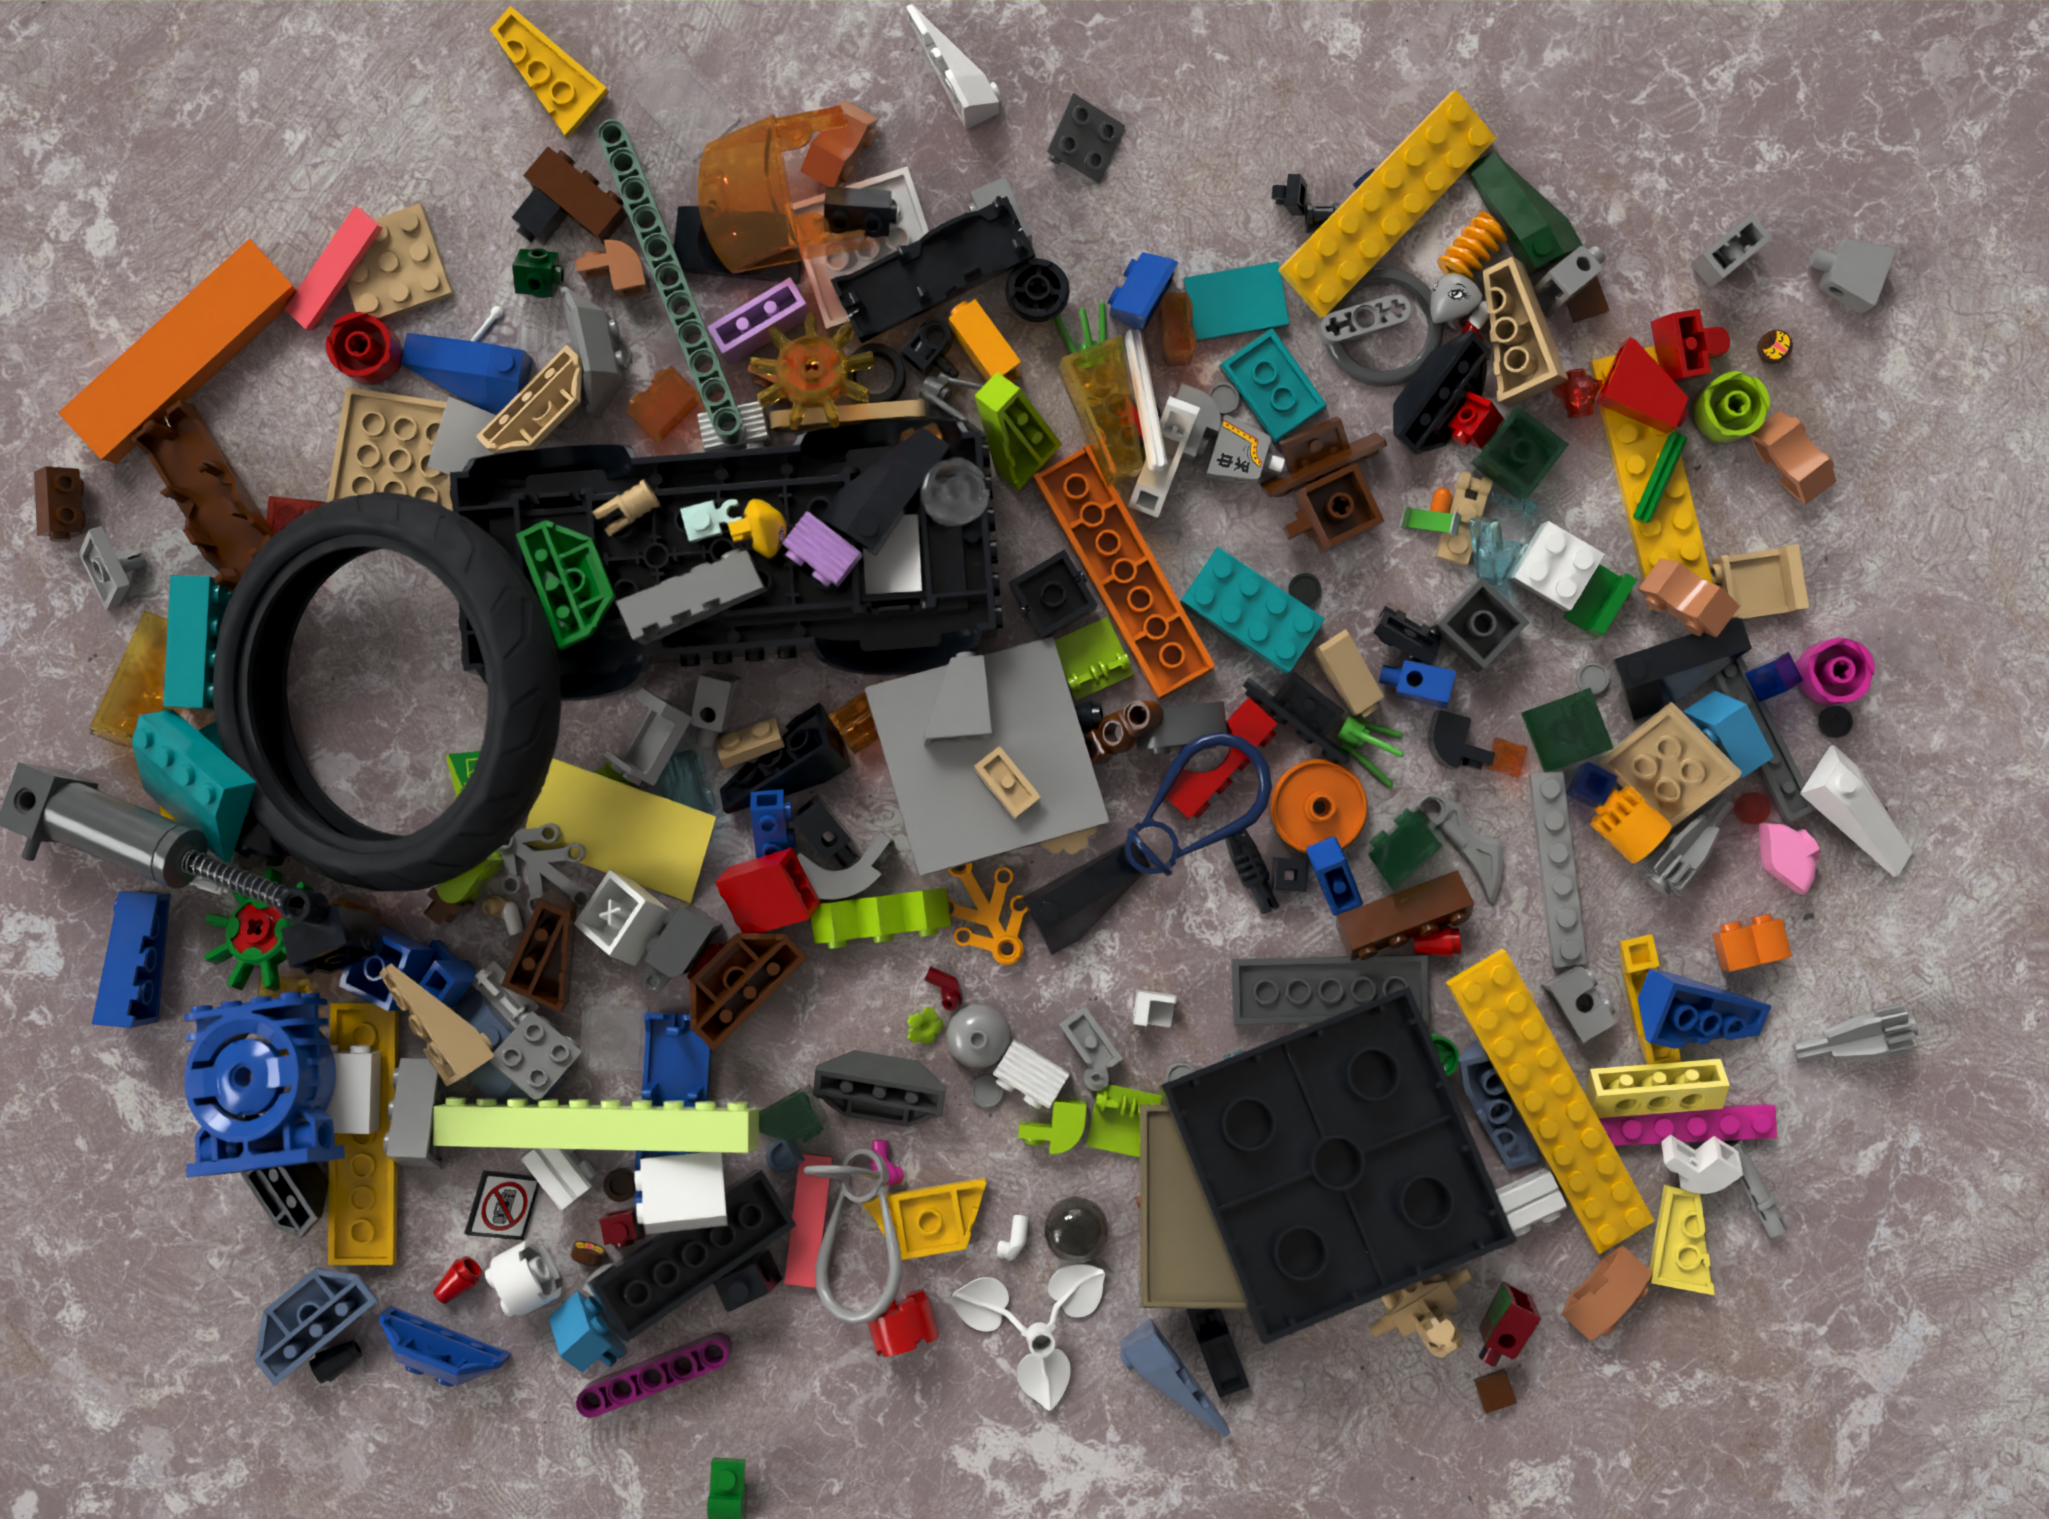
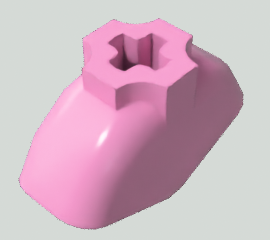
[1759,823,1821,895]

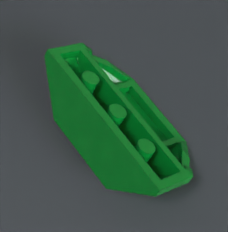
[516,520,616,650]

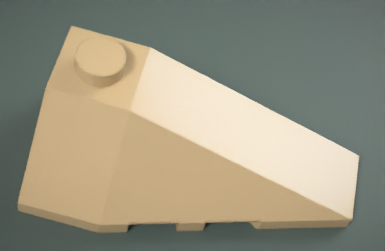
[379,964,494,1087]

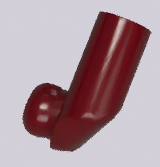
[924,966,963,1011]

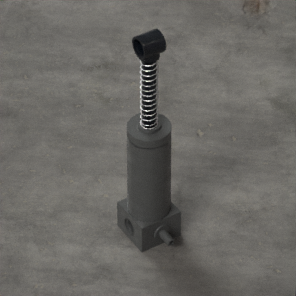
[0,762,329,925]

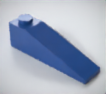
[400,333,533,415]
[1638,968,1771,1049]

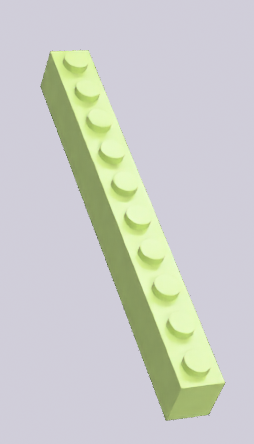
[433,1097,759,1153]

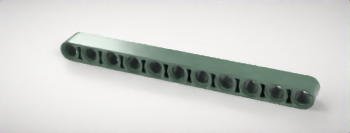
[597,119,746,445]

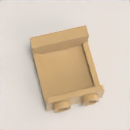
[1710,544,1809,621]

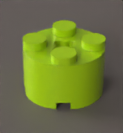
[1692,371,1770,443]

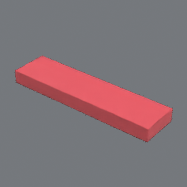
[284,206,383,331]
[784,1152,833,1288]

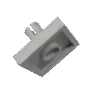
[78,526,147,611]

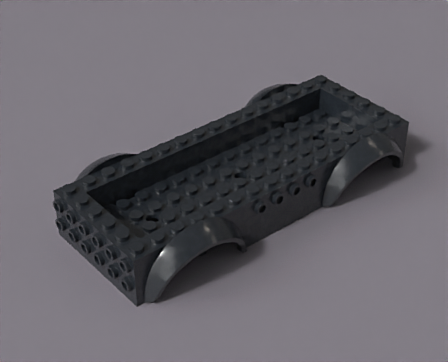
[450,418,1003,701]

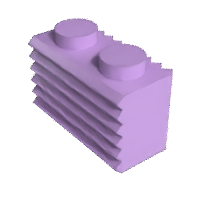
[782,511,863,587]

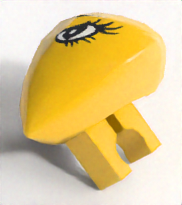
[728,499,786,558]

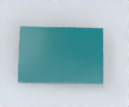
[1183,261,1289,343]
[1219,328,1328,444]

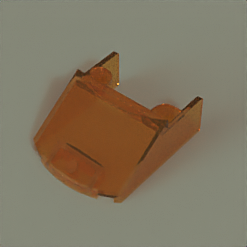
[697,106,870,273]

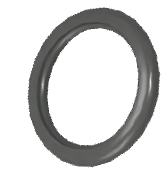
[1326,267,1444,387]

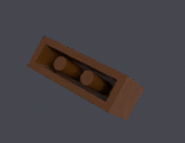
[523,146,628,245]

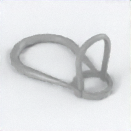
[804,1148,903,1325]

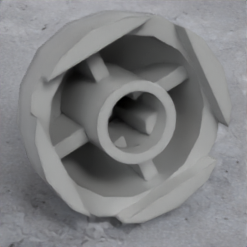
[947,1003,1010,1068]

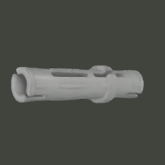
[1728,1140,1789,1237]

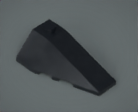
[1613,618,1752,720]
[1022,841,1150,955]

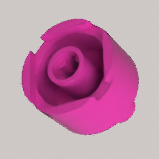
[1794,638,1875,705]

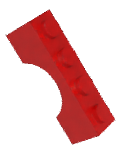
[1165,697,1278,819]

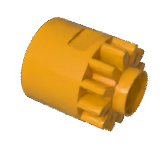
[1590,785,1672,864]

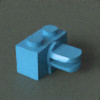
[548,1291,626,1373]

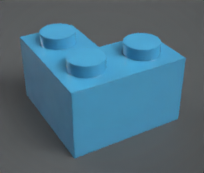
[1682,690,1774,779]

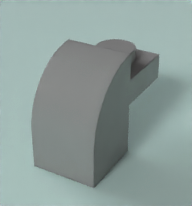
[1176,383,1221,463]

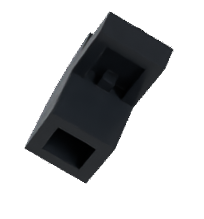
[1428,710,1496,770]

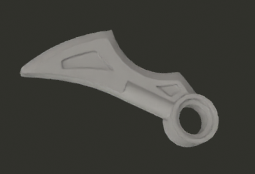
[1414,793,1503,903]

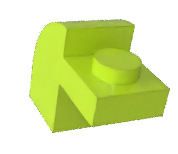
[1018,1098,1087,1154]

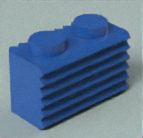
[1306,837,1363,916]

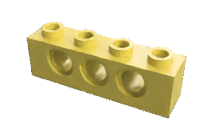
[1585,1059,1730,1118]

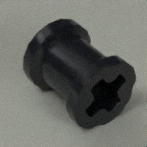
[1305,203,1340,233]

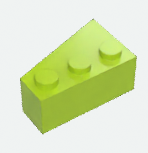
[974,372,1062,491]

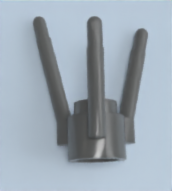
[919,372,986,439]

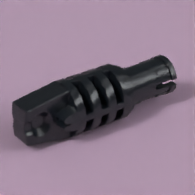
[1225,829,1280,915]

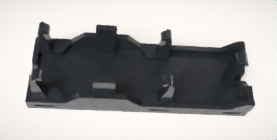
[830,196,1036,343]

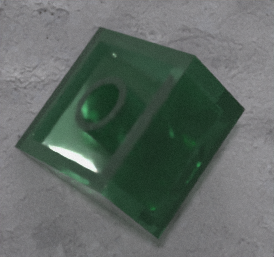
[1521,688,1614,773]
[1368,805,1444,890]
[759,1084,828,1143]

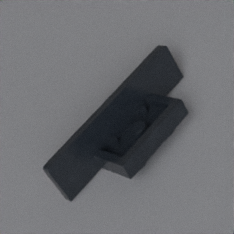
[1243,672,1350,765]

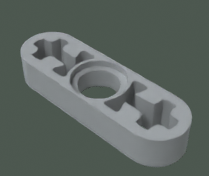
[1318,294,1411,345]

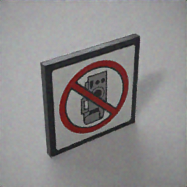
[464,1170,540,1240]

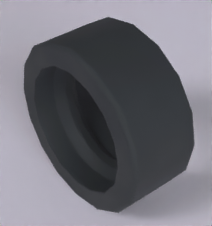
[844,343,906,404]

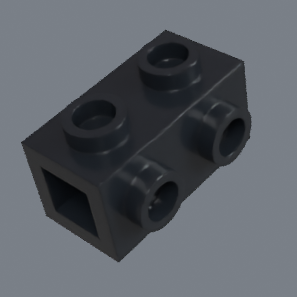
[824,186,897,238]

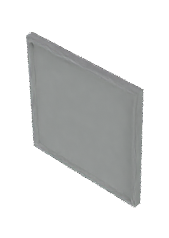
[864,636,1110,877]

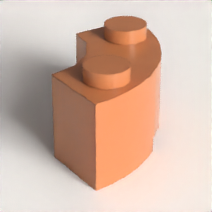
[800,100,878,187]
[1749,411,1837,504]
[1638,558,1740,637]
[1561,1246,1652,1341]

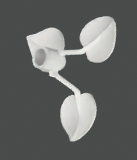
[952,1263,1105,1411]

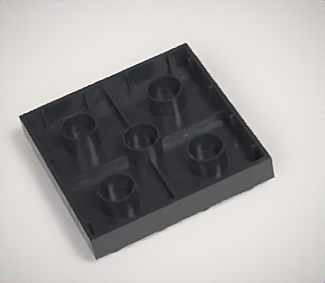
[1159,986,1517,1345]

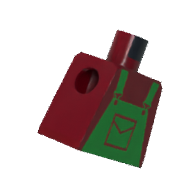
[1478,1281,1541,1367]

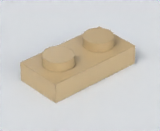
[716,717,785,769]
[973,746,1041,819]

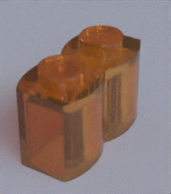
[1158,292,1196,367]

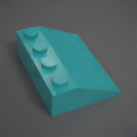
[131,709,257,863]

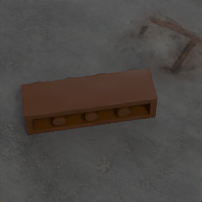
[1336,870,1474,961]

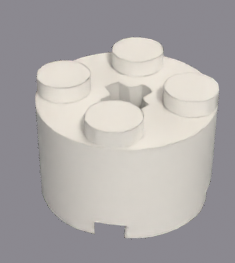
[485,1238,561,1317]

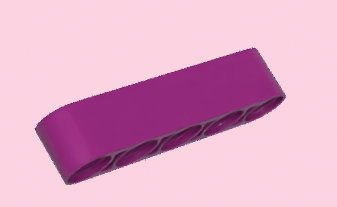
[576,1332,733,1418]

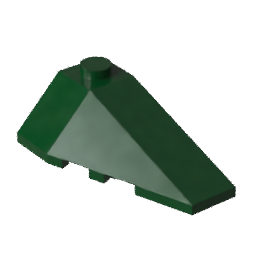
[1466,151,1583,277]

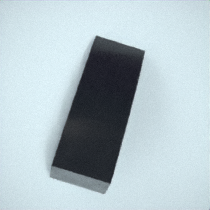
[1186,1308,1250,1398]

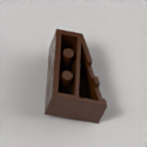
[501,890,578,1013]

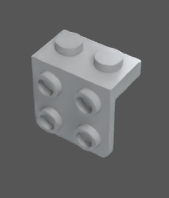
[490,1010,582,1100]

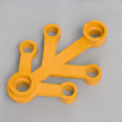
[948,862,1028,965]

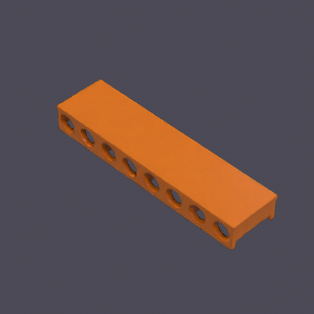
[58,238,297,464]
[1032,444,1216,701]

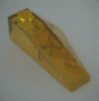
[90,610,170,748]

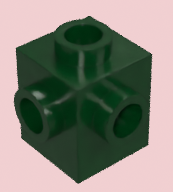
[512,248,565,298]

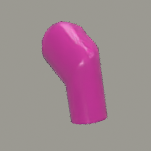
[871,1139,904,1186]

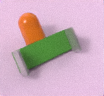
[1399,487,1462,537]

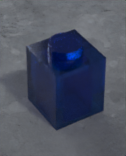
[1745,651,1803,702]
[1566,762,1618,808]

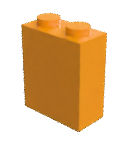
[949,299,1021,383]

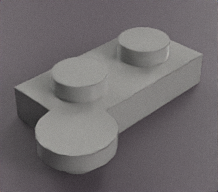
[1058,1006,1123,1091]

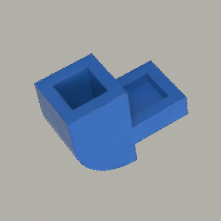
[418,940,477,1007]

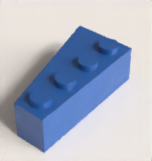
[92,890,171,1028]

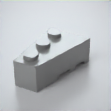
[383,1058,446,1169]

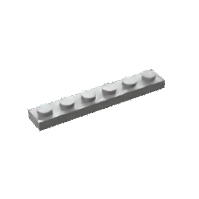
[1528,771,1587,968]

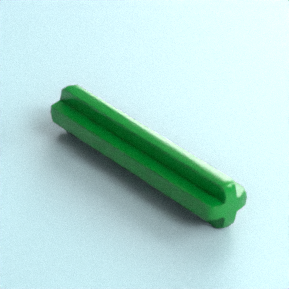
[1633,432,1687,524]

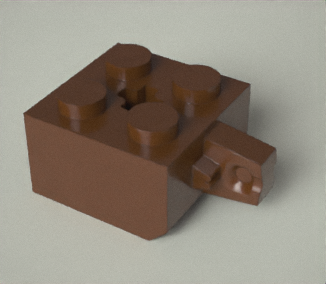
[1283,463,1385,554]

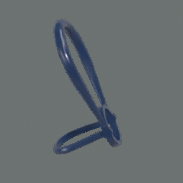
[1125,732,1273,876]

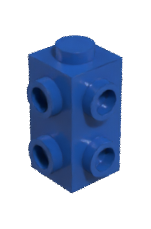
[750,789,795,858]

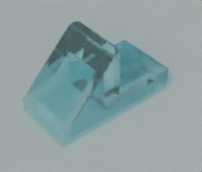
[1469,516,1523,586]

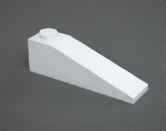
[906,4,1002,130]
[1800,745,1913,877]

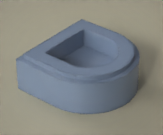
[766,1133,805,1173]

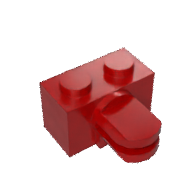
[1650,309,1730,383]

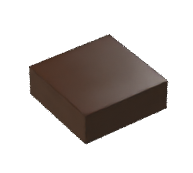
[1473,1369,1517,1413]

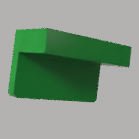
[1564,564,1637,638]

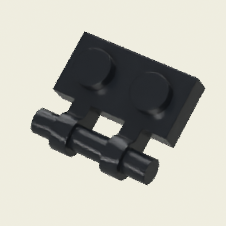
[1373,606,1441,665]

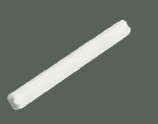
[1124,329,1167,472]

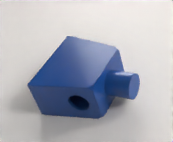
[1379,660,1456,709]

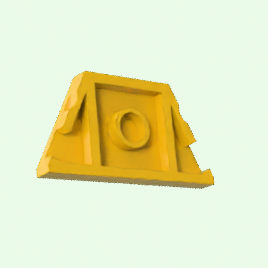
[862,1177,986,1260]

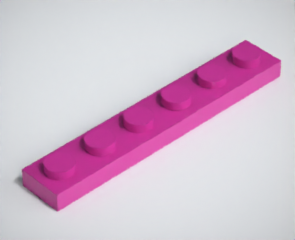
[1599,1104,1777,1146]

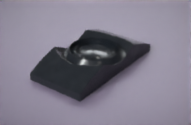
[674,206,802,284]

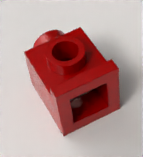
[1448,391,1504,450]

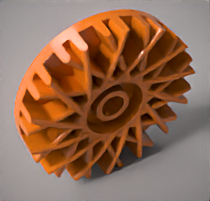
[1269,759,1368,854]

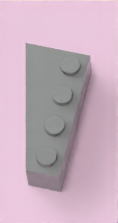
[616,549,767,645]

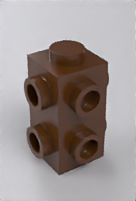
[34,466,86,542]

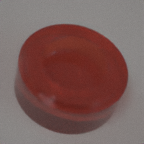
[1734,792,1770,825]

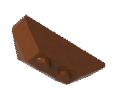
[689,933,808,1051]

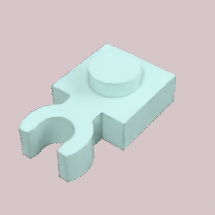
[680,499,743,543]

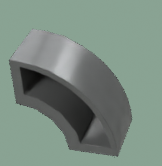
[1136,701,1228,755]

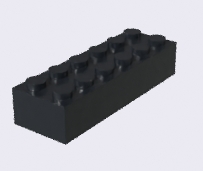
[587,1169,796,1342]

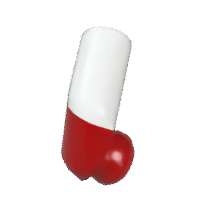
[1461,301,1490,341]

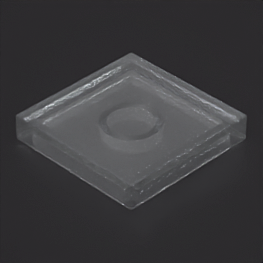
[580,1003,650,1072]

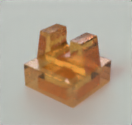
[1485,738,1528,778]

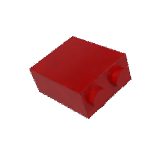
[715,848,821,933]

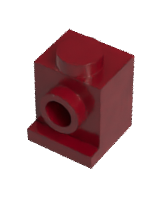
[599,1207,645,1248]

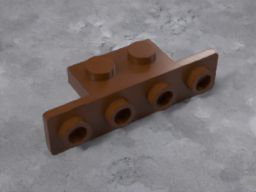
[1260,416,1387,497]

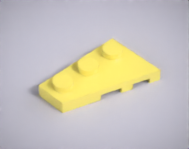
[1648,1184,1715,1295]

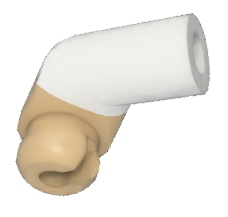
[482,896,525,936]

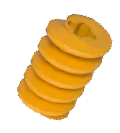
[1437,211,1508,280]

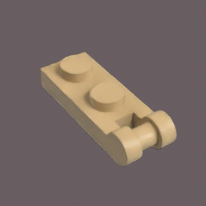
[1435,470,1493,566]

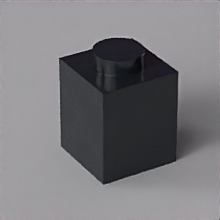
[511,188,567,246]

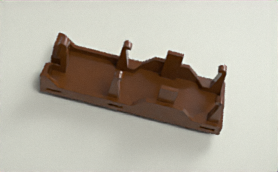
[130,400,274,593]

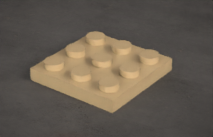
[330,203,455,321]
[1598,702,1742,828]

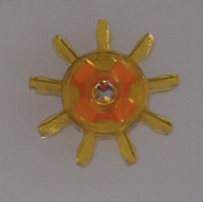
[750,312,874,430]

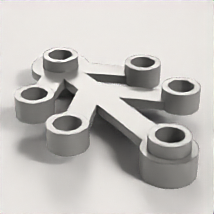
[496,823,596,913]

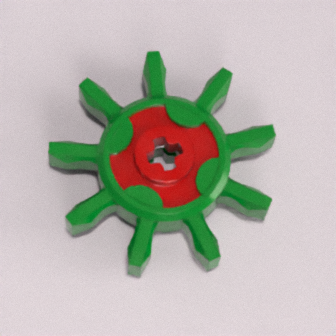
[204,868,314,992]

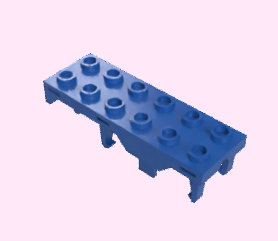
[634,1011,712,1208]

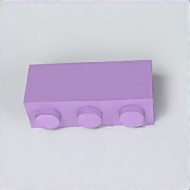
[707,277,813,366]

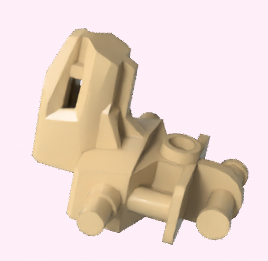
[1368,1268,1472,1358]

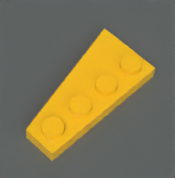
[489,6,609,140]

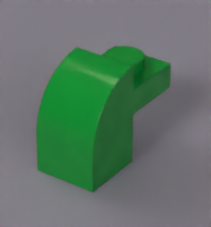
[707,1457,748,1519]

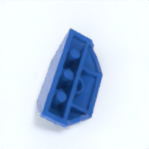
[379,1306,511,1387]

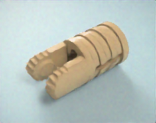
[592,479,660,537]

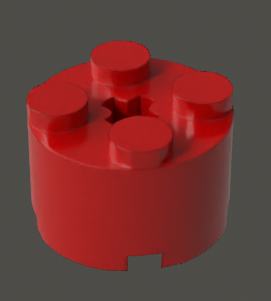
[326,312,402,385]
[867,1289,940,1357]

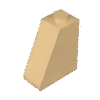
[1310,629,1384,718]

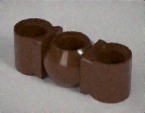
[1083,701,1163,764]

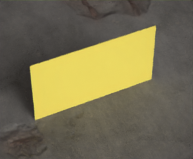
[525,758,716,903]

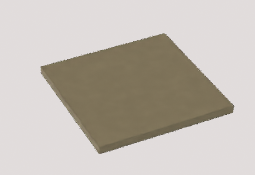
[1140,1105,1247,1309]

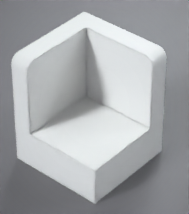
[1132,989,1177,1027]

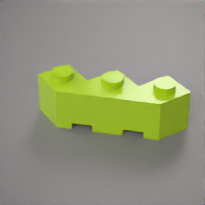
[811,887,951,949]

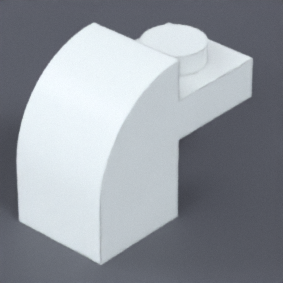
[1661,1134,1743,1194]

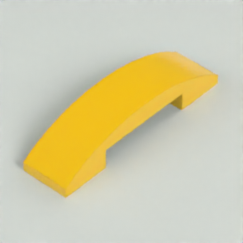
[1619,934,1682,1064]

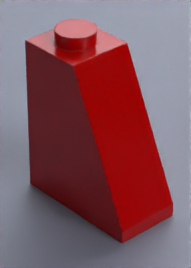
[1595,337,1689,434]

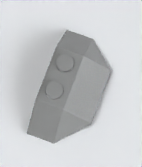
[560,287,627,419]

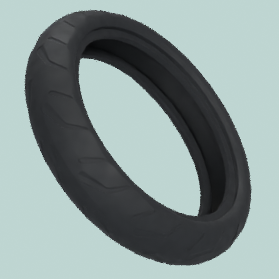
[213,492,561,892]

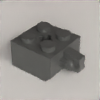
[640,903,723,994]

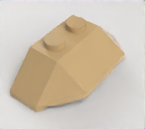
[476,345,582,453]

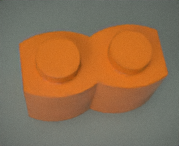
[1712,913,1792,972]

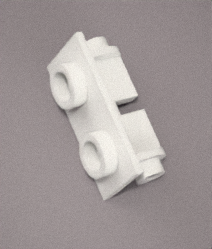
[472,960,540,1028]

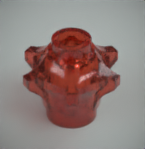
[1552,368,1603,418]

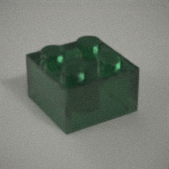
[1470,405,1569,502]

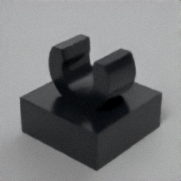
[1271,174,1308,216]

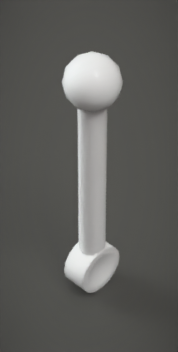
[470,306,503,342]

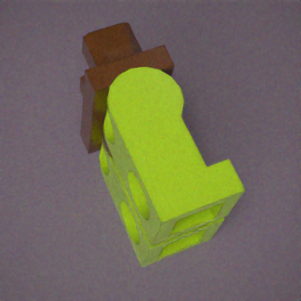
[424,851,503,925]

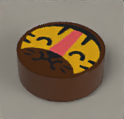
[1757,329,1793,364]
[570,1241,605,1266]

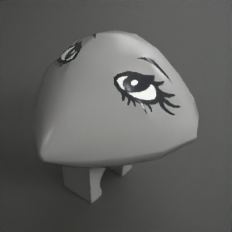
[1430,273,1482,331]

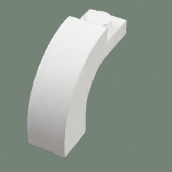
[1128,396,1200,518]

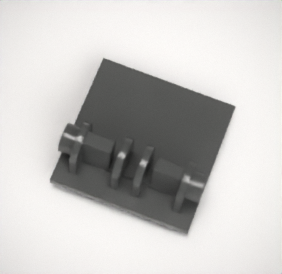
[1046,93,1125,183]

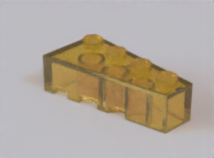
[1057,334,1144,487]

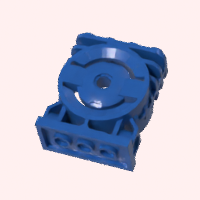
[184,992,345,1178]

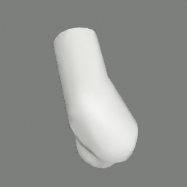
[996,1215,1029,1261]

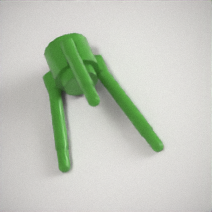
[1053,302,1108,372]
[1336,716,1404,788]

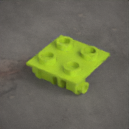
[1054,616,1134,701]
[1086,1084,1162,1158]

